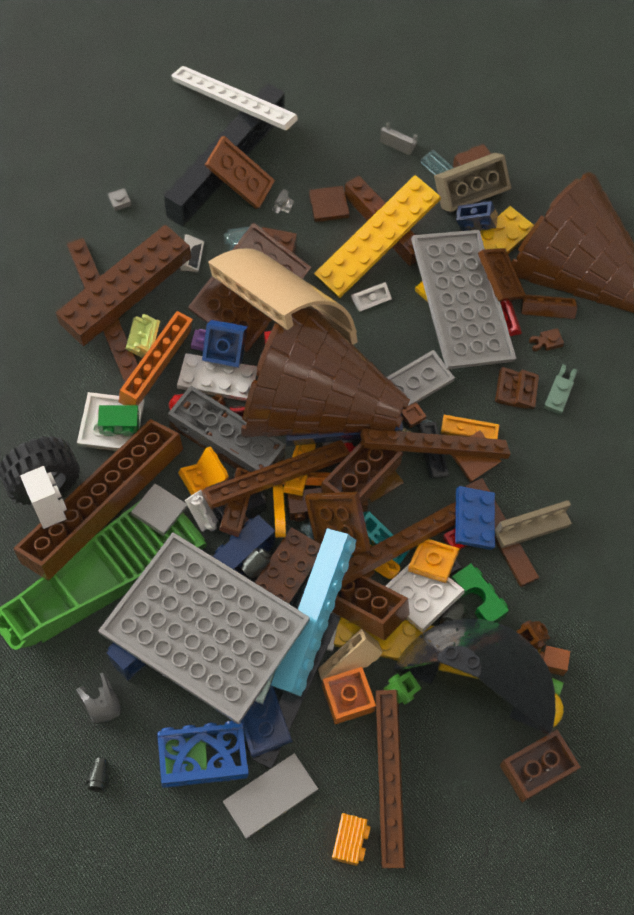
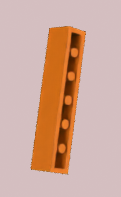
[118,311,193,406]

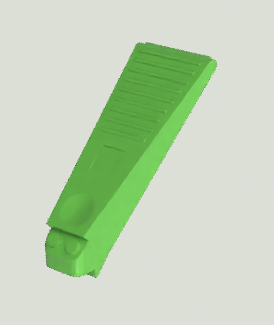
[0,500,207,650]

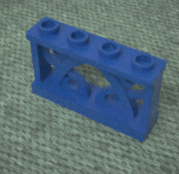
[158,721,248,788]

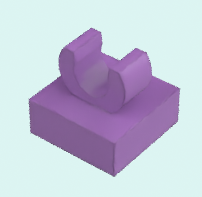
[191,329,206,351]

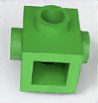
[383,671,421,705]

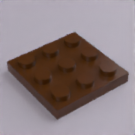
[305,492,371,552]

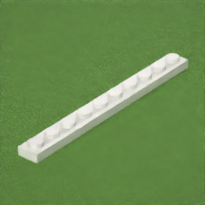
[171,66,298,130]

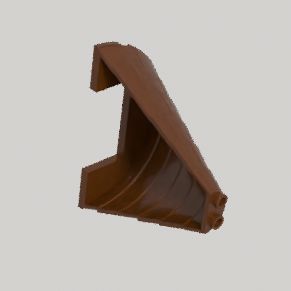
[511,172,634,313]
[241,306,410,438]

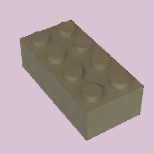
[434,153,511,212]

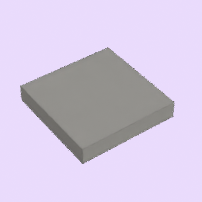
[131,484,187,536]

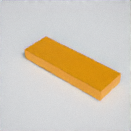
[440,415,499,439]

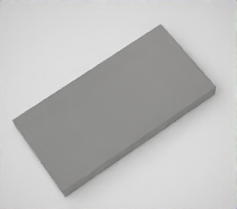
[223,753,318,839]

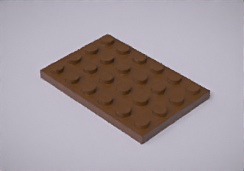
[187,222,311,353]

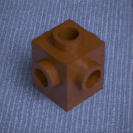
[516,620,550,651]

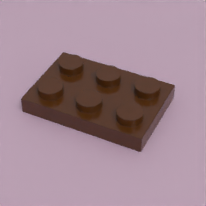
[478,248,526,301]

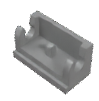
[380,122,418,155]

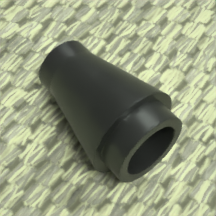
[86,758,108,792]

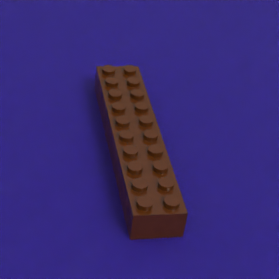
[13,419,183,581]

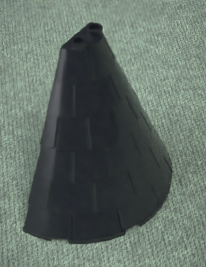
[394,619,556,735]

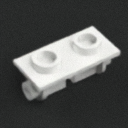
[184,490,218,532]

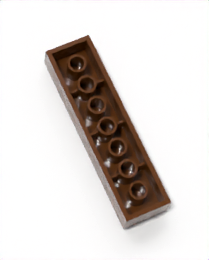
[55,225,192,347]

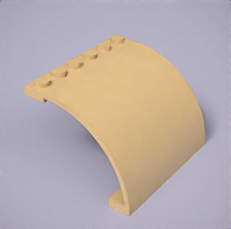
[208,249,358,345]

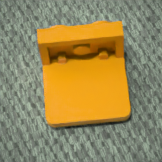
[178,447,228,496]

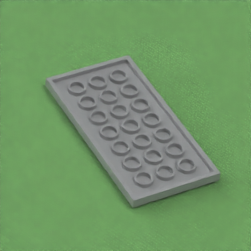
[411,230,516,369]

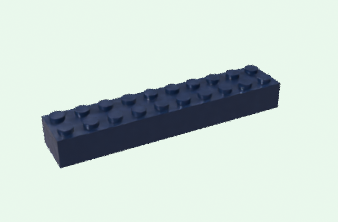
[107,515,275,681]

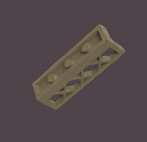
[495,500,572,549]

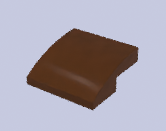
[495,367,539,409]

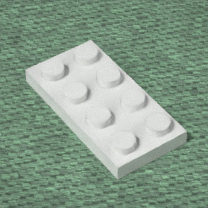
[177,353,257,401]

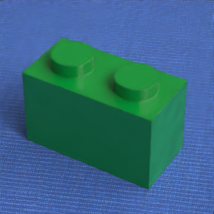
[98,405,140,436]

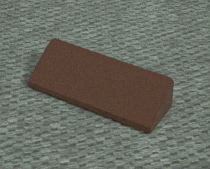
[522,294,577,319]

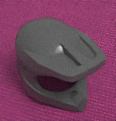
[76,672,121,724]

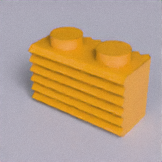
[332,813,370,866]

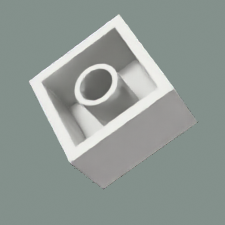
[20,466,67,529]

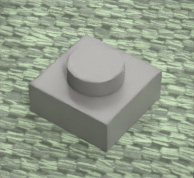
[108,188,131,211]

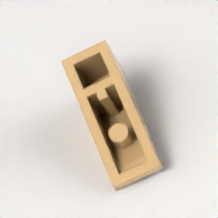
[318,629,383,680]

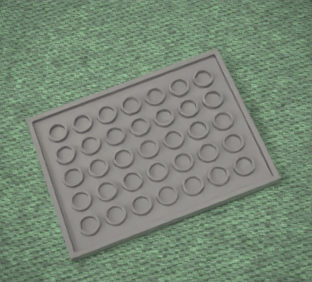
[99,533,310,724]

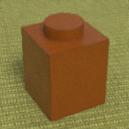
[539,646,570,676]

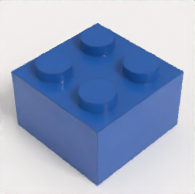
[202,320,247,367]

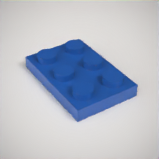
[455,486,495,550]

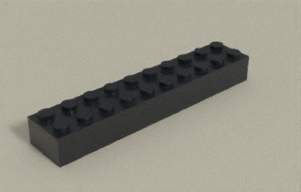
[164,83,285,227]

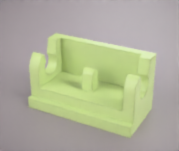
[126,314,160,358]

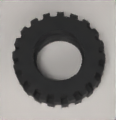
[0,436,80,505]

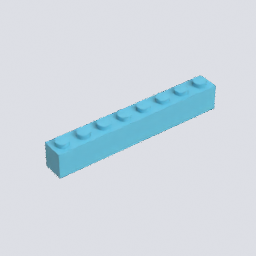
[271,529,356,696]

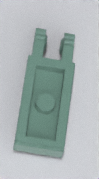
[544,364,577,415]

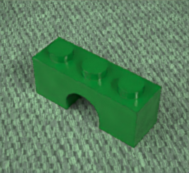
[451,564,509,623]

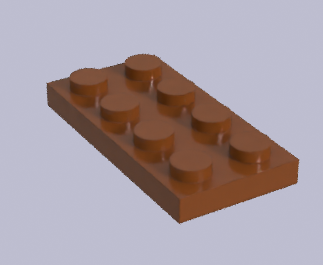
[205,136,275,209]

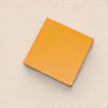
[408,539,459,583]

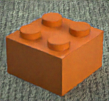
[322,667,376,725]

